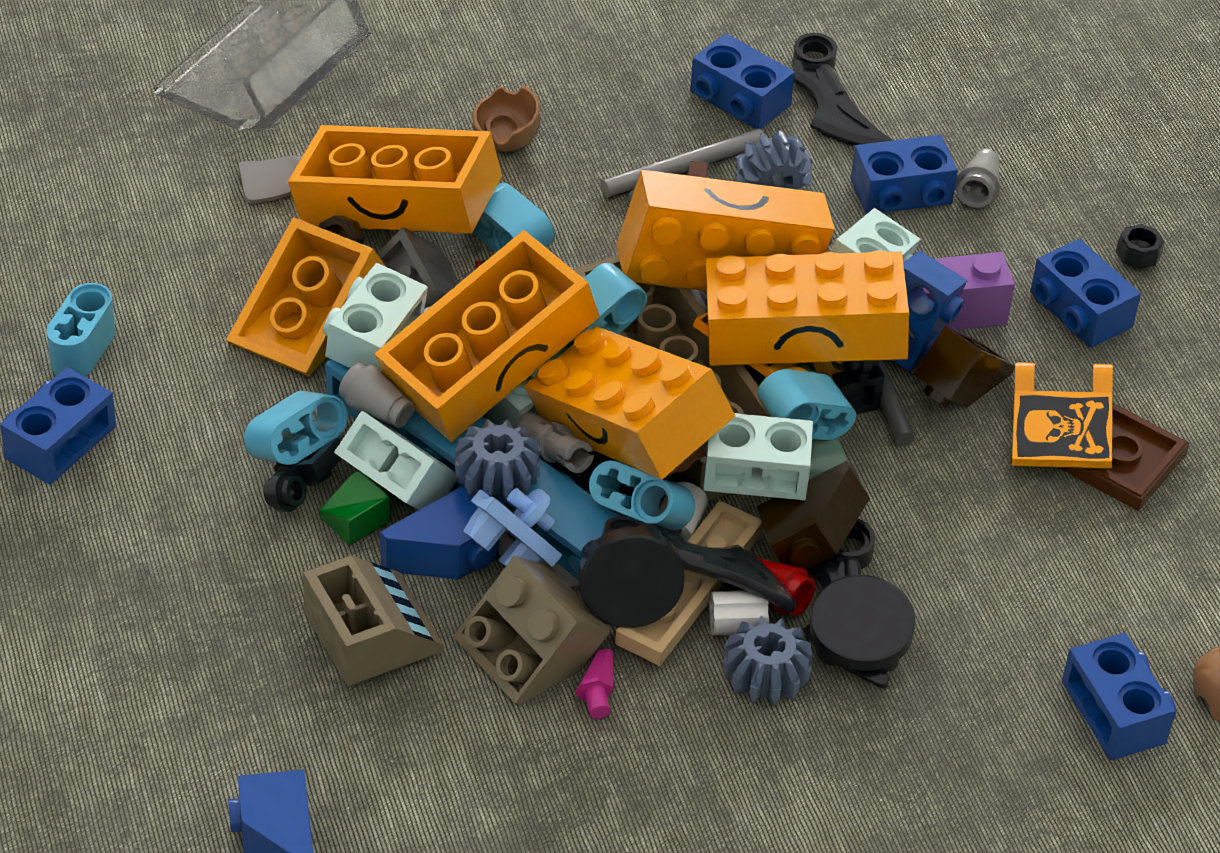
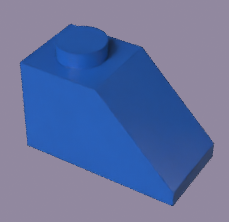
[380,486,500,579]
[228,769,313,853]

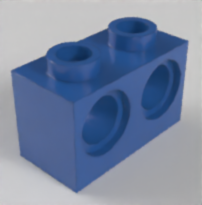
[690,33,795,129]
[850,134,958,214]
[1030,238,1141,348]
[893,250,968,372]
[0,367,116,485]
[1062,632,1176,761]

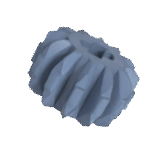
[735,130,813,190]
[455,419,541,504]
[723,615,813,706]

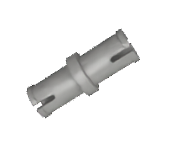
[515,412,594,473]

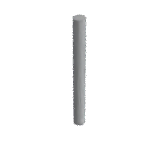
[601,129,764,198]

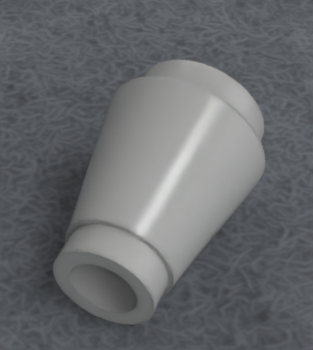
[955,149,1000,208]
[339,362,415,428]

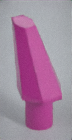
[575,649,614,719]

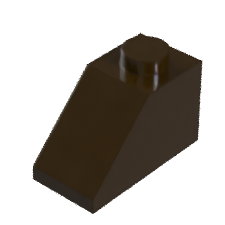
[913,326,1015,407]
[757,461,870,570]

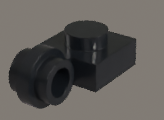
[832,360,885,415]
[263,438,342,512]

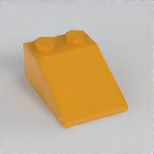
[226,217,386,377]

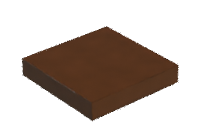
[1057,402,1190,511]

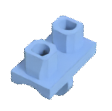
[463,488,562,567]

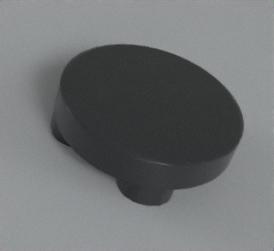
[578,524,685,628]
[809,575,915,673]

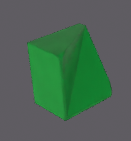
[319,470,390,545]

